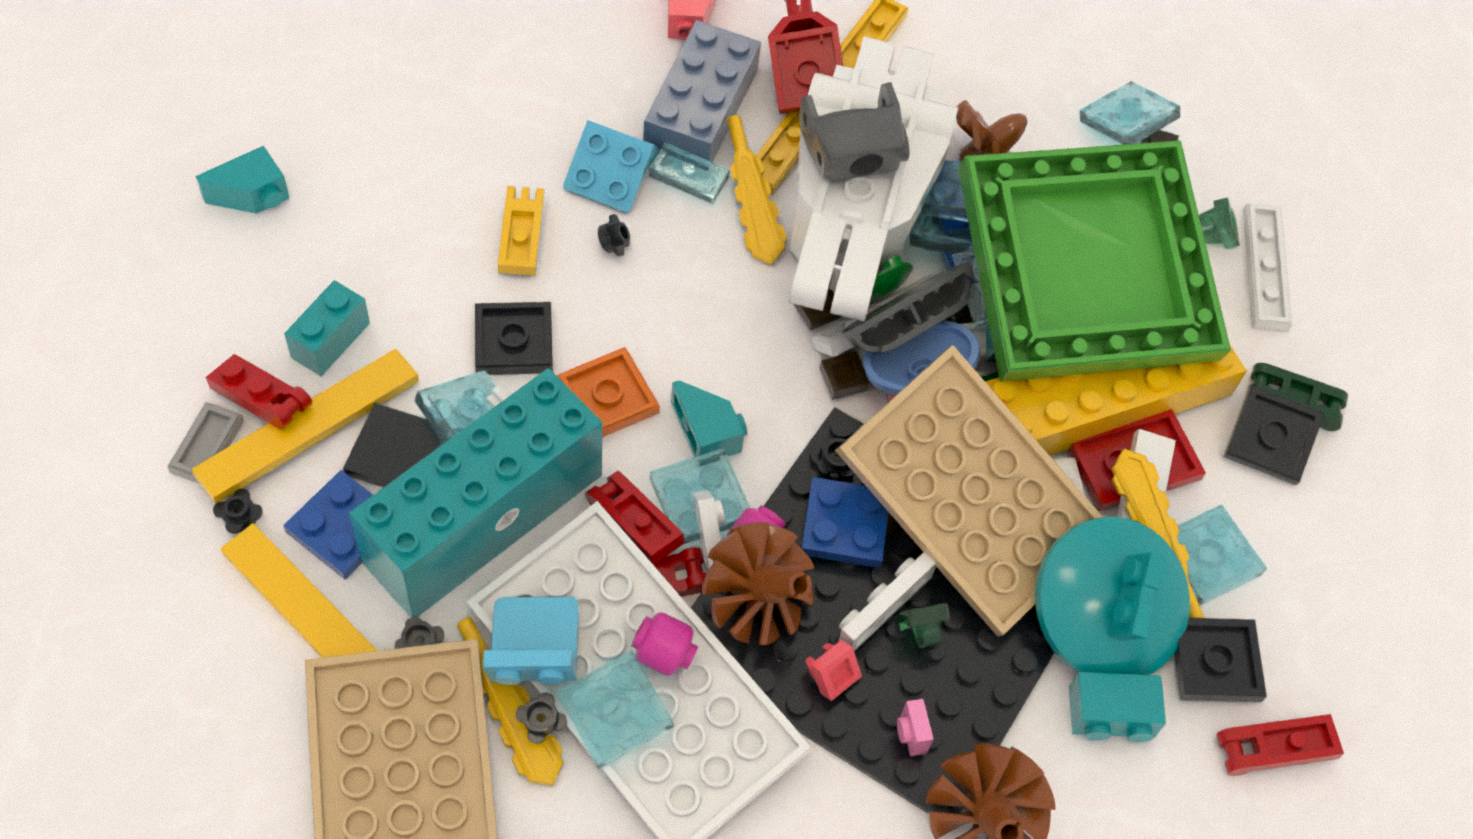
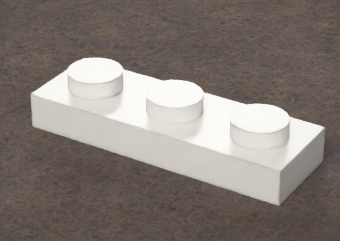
[838,553,936,651]

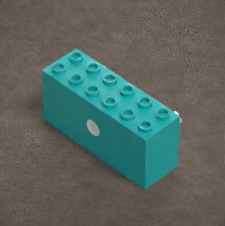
[349,368,602,617]

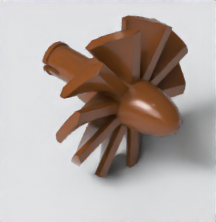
[942,100,1028,173]
[702,522,814,645]
[926,743,1055,839]

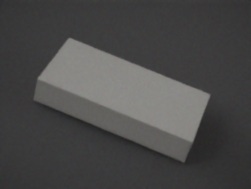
[167,402,244,483]

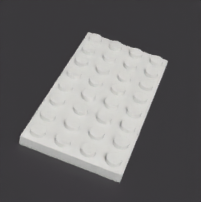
[466,501,811,839]

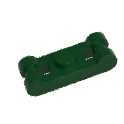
[1245,363,1348,431]

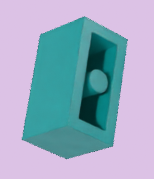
[284,280,370,377]
[1069,672,1166,742]

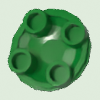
[869,256,913,305]

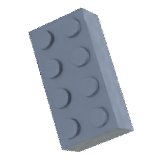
[643,20,761,170]

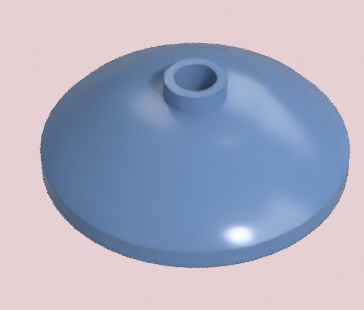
[863,320,980,395]

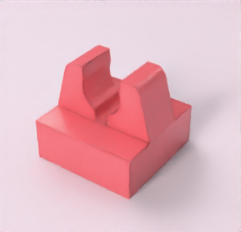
[805,640,862,701]

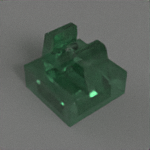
[1199,197,1240,249]
[897,603,950,648]

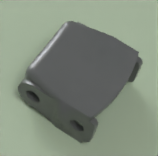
[799,82,910,182]

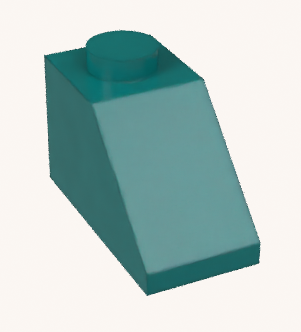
[195,145,289,214]
[671,380,748,466]

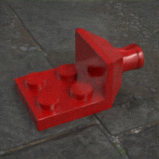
[768,0,844,114]

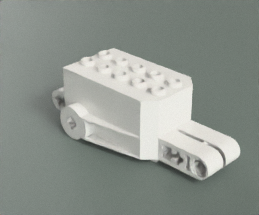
[789,36,958,321]

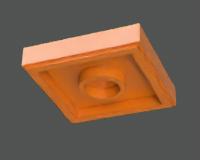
[556,347,660,437]

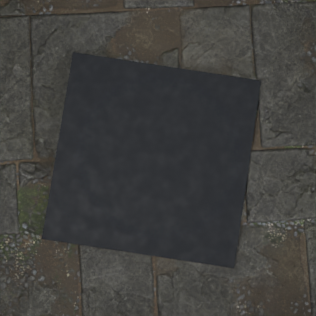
[691,407,1055,814]

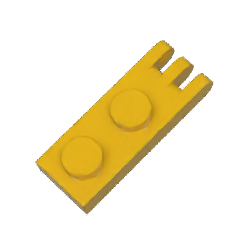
[498,186,545,276]

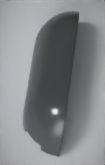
[842,261,974,353]

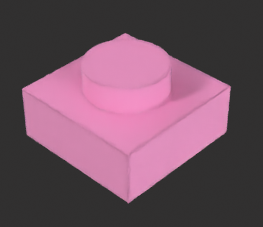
[897,699,934,756]

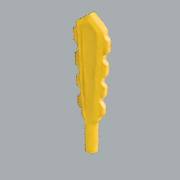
[727,115,787,265]
[1111,449,1204,618]
[457,617,564,786]

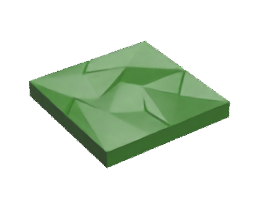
[958,140,1231,382]

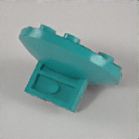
[1035,517,1190,675]

